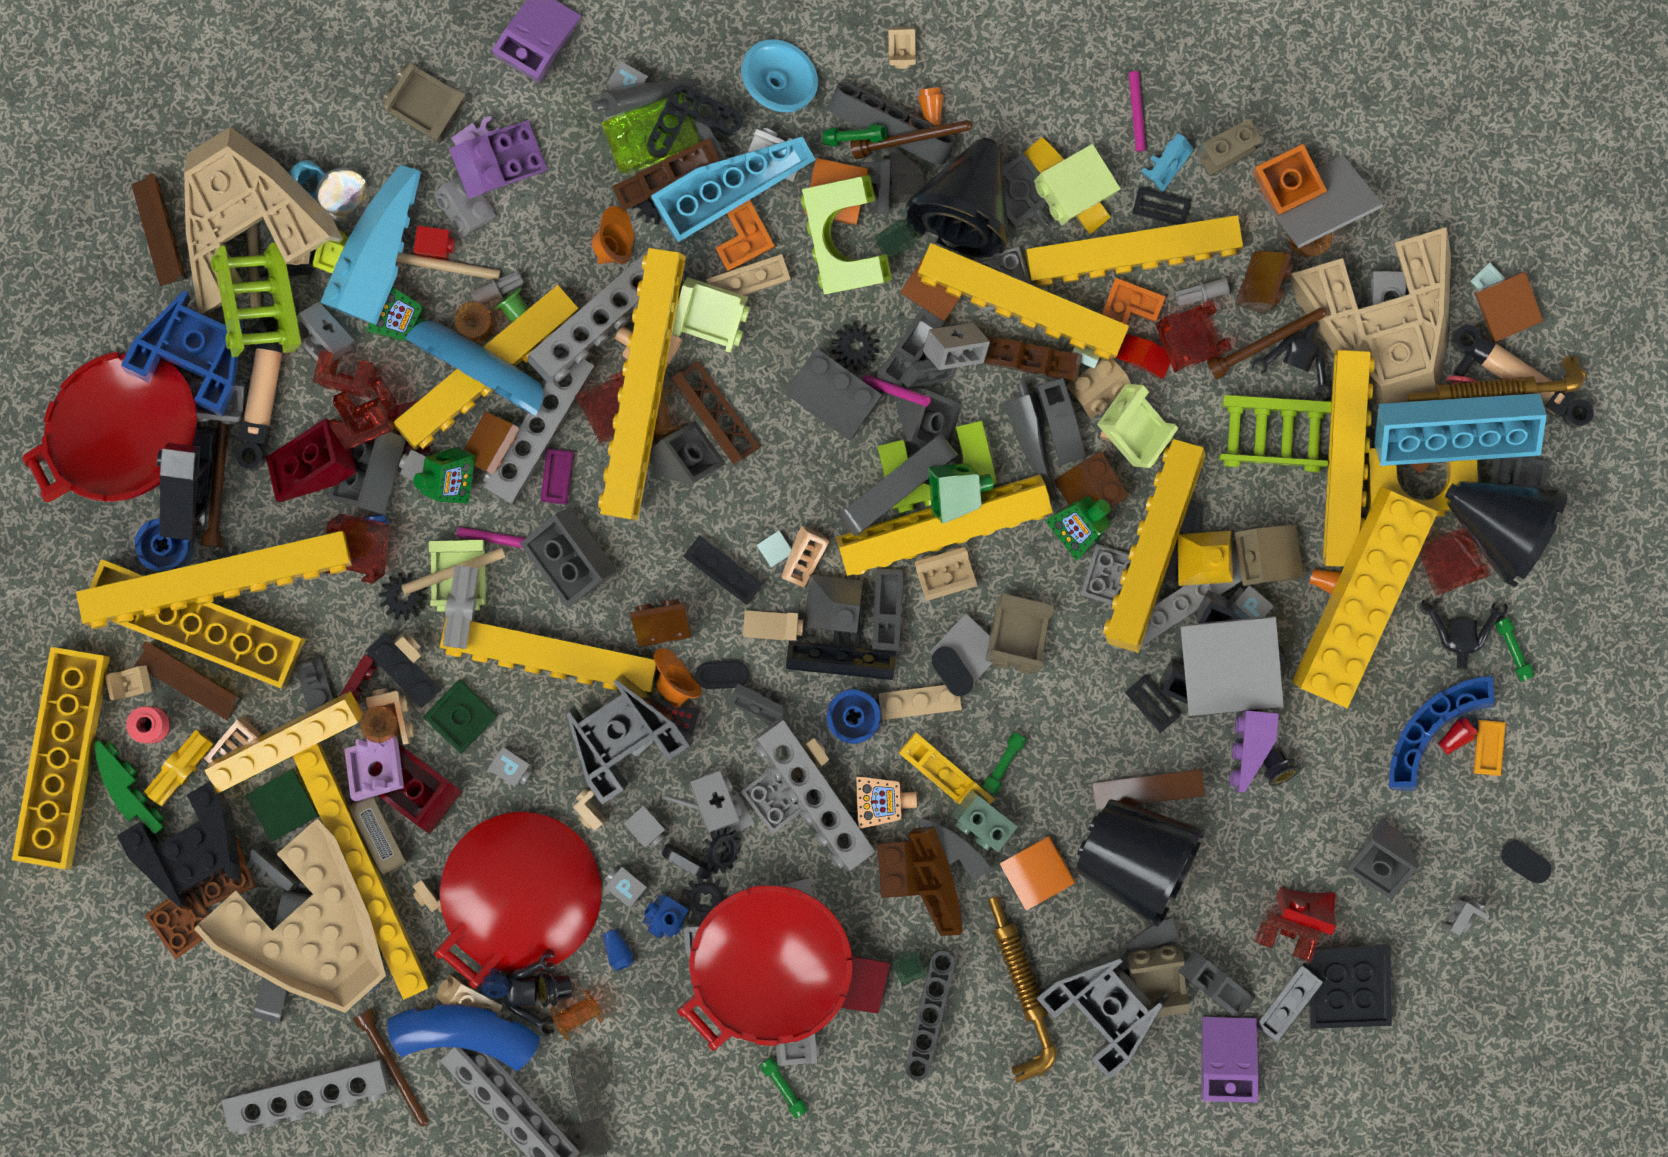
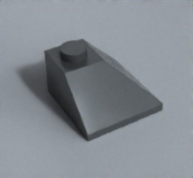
[897,386,962,447]
[649,421,725,486]
[803,574,863,634]
[1346,820,1419,899]

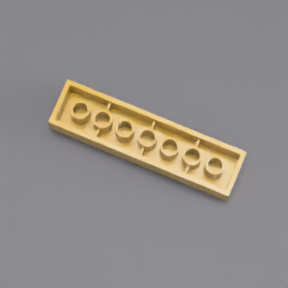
[1291,486,1438,709]
[89,559,306,689]
[12,647,110,869]

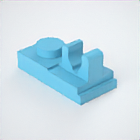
[1142,133,1194,192]

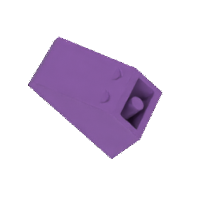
[492,0,581,84]
[449,120,547,199]
[1229,711,1279,792]
[1200,1016,1258,1103]

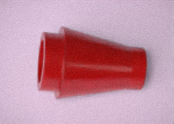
[1438,716,1479,755]

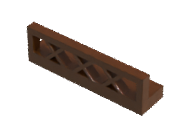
[131,173,186,287]
[671,361,760,466]
[135,641,242,720]

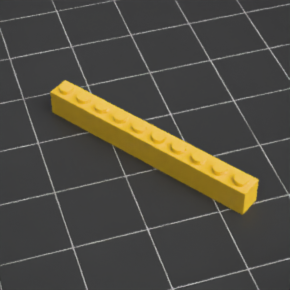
[598,248,686,521]
[76,531,352,629]
[293,743,431,1000]

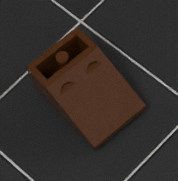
[1235,251,1293,315]
[630,599,692,647]

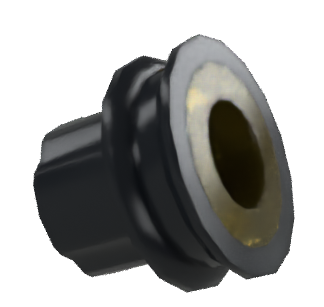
[1263,748,1300,786]
[537,971,572,1007]

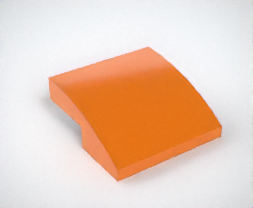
[805,158,868,225]
[1000,835,1076,910]

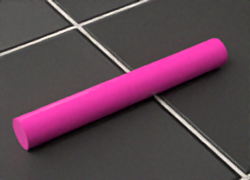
[1128,71,1146,152]
[862,375,930,407]
[457,527,526,548]

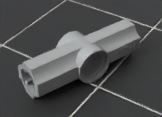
[443,565,479,649]

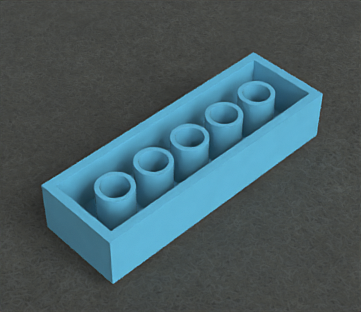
[1375,393,1547,466]

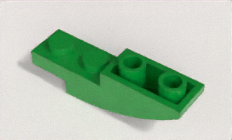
[94,740,167,834]

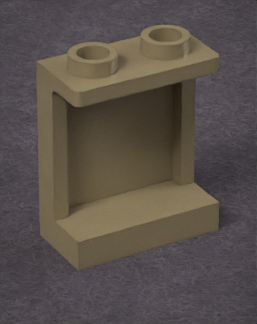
[382,62,467,144]
[1196,118,1262,176]
[1235,524,1304,586]
[985,593,1054,675]
[1127,945,1190,1017]

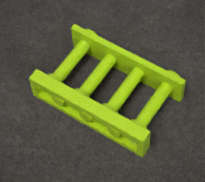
[211,242,301,357]
[1218,395,1331,472]

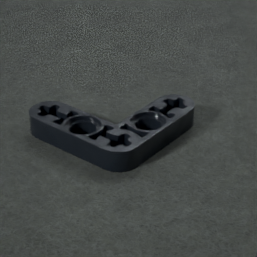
[646,85,743,158]

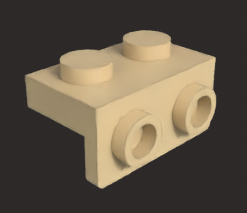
[1066,357,1131,418]
[915,547,977,601]

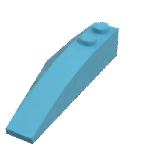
[651,136,816,242]
[320,165,421,325]

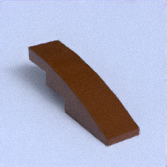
[612,138,720,212]
[983,336,1082,382]
[1092,769,1205,810]
[909,827,963,936]

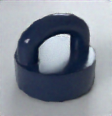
[481,968,509,998]

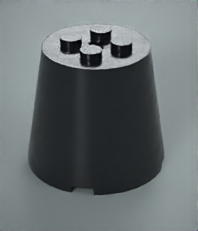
[1075,799,1206,927]

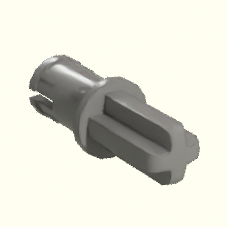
[471,271,524,307]
[1175,278,1230,306]

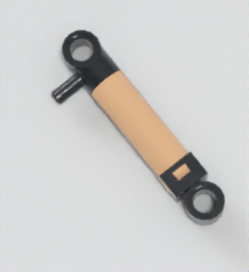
[235,317,283,470]
[1451,325,1594,428]

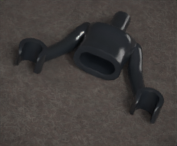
[1250,322,1332,399]
[1420,599,1508,670]
[502,950,555,1037]

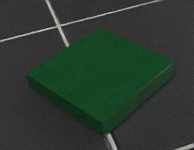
[423,679,498,754]
[245,769,319,842]

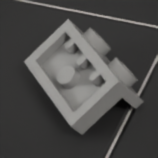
[1440,898,1489,936]

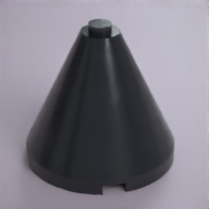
[904,138,1009,257]
[1445,481,1567,587]

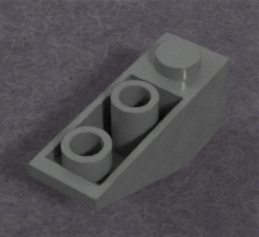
[1036,378,1086,465]

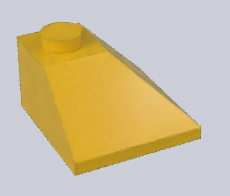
[1178,531,1233,586]

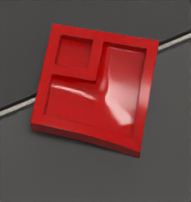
[1276,887,1336,935]

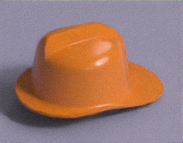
[591,206,635,264]
[654,648,702,708]

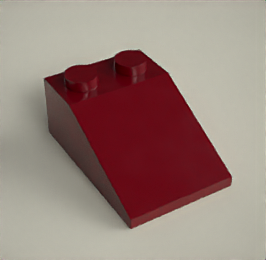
[266,418,357,503]
[369,743,462,834]

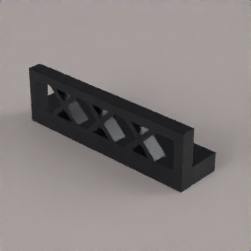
[786,641,896,680]

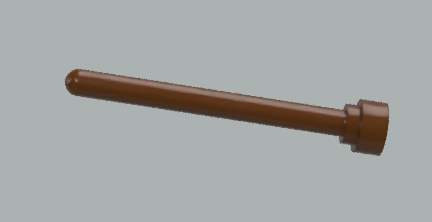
[850,120,973,160]
[1207,307,1327,380]
[201,421,229,548]
[353,1008,428,1127]

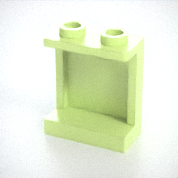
[1034,144,1121,225]
[672,277,750,353]
[1097,384,1178,468]
[429,540,486,612]

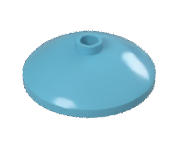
[741,40,818,112]

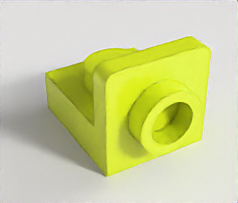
[312,230,349,273]

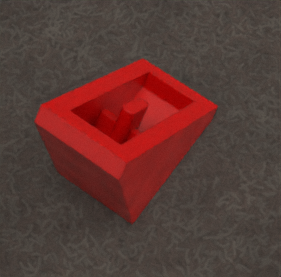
[1115,334,1174,379]

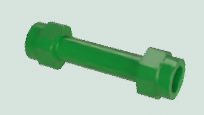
[822,124,887,147]
[1495,617,1535,682]
[981,732,1027,795]
[759,1056,809,1119]

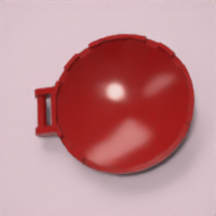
[22,352,197,502]
[433,811,601,989]
[676,885,852,1051]

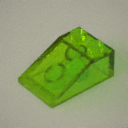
[601,94,700,174]

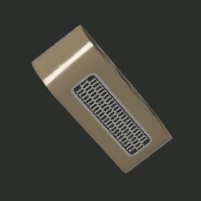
[349,796,408,875]

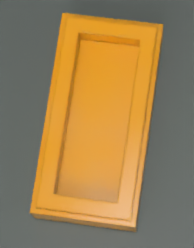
[1473,720,1506,776]

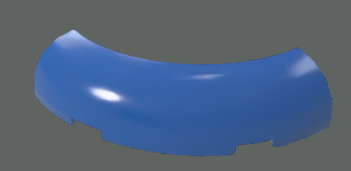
[1389,676,1494,791]
[387,1005,540,1071]

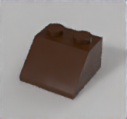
[1054,451,1129,509]
[877,841,924,898]

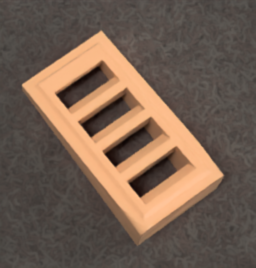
[781,526,830,588]
[204,716,261,763]

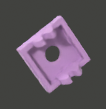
[345,735,404,802]

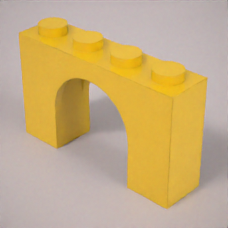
[1366,448,1478,517]

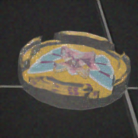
[316,168,370,221]

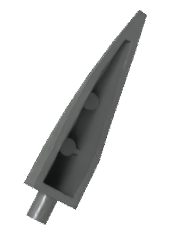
[592,79,701,117]
[1004,382,1057,499]

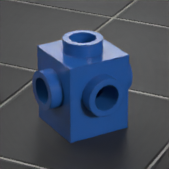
[642,895,688,939]

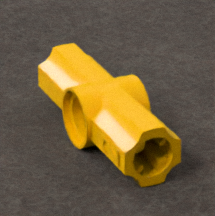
[144,730,214,806]

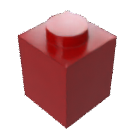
[413,226,455,260]

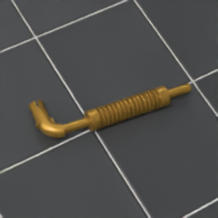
[1406,355,1587,402]
[987,896,1057,1084]

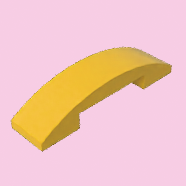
[1023,137,1111,235]
[898,732,995,804]

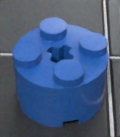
[135,518,194,572]
[827,690,881,744]

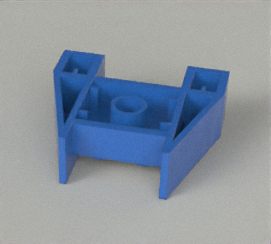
[121,290,243,417]

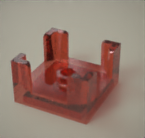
[1155,300,1232,373]
[312,350,379,399]
[575,370,625,445]
[330,376,396,450]
[323,513,390,584]
[1419,528,1490,596]
[1254,911,1321,963]

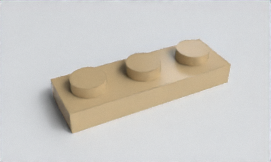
[706,254,791,296]
[878,685,962,720]

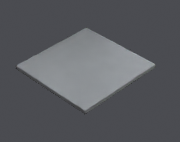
[1260,155,1383,248]
[1180,616,1284,716]

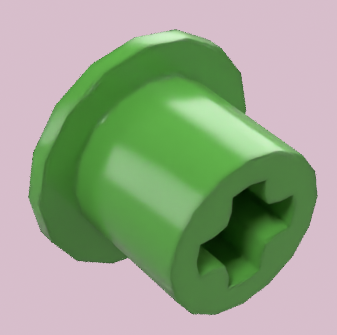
[493,287,530,323]

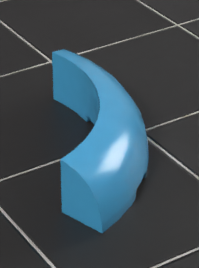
[405,321,544,416]

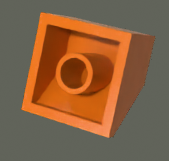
[1252,144,1327,215]

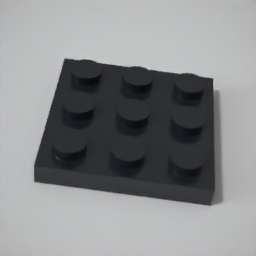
[1308,944,1392,1029]

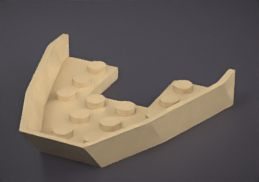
[184,127,343,318]
[1289,227,1451,404]
[194,817,386,1013]

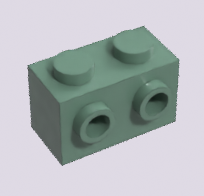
[951,790,1018,852]

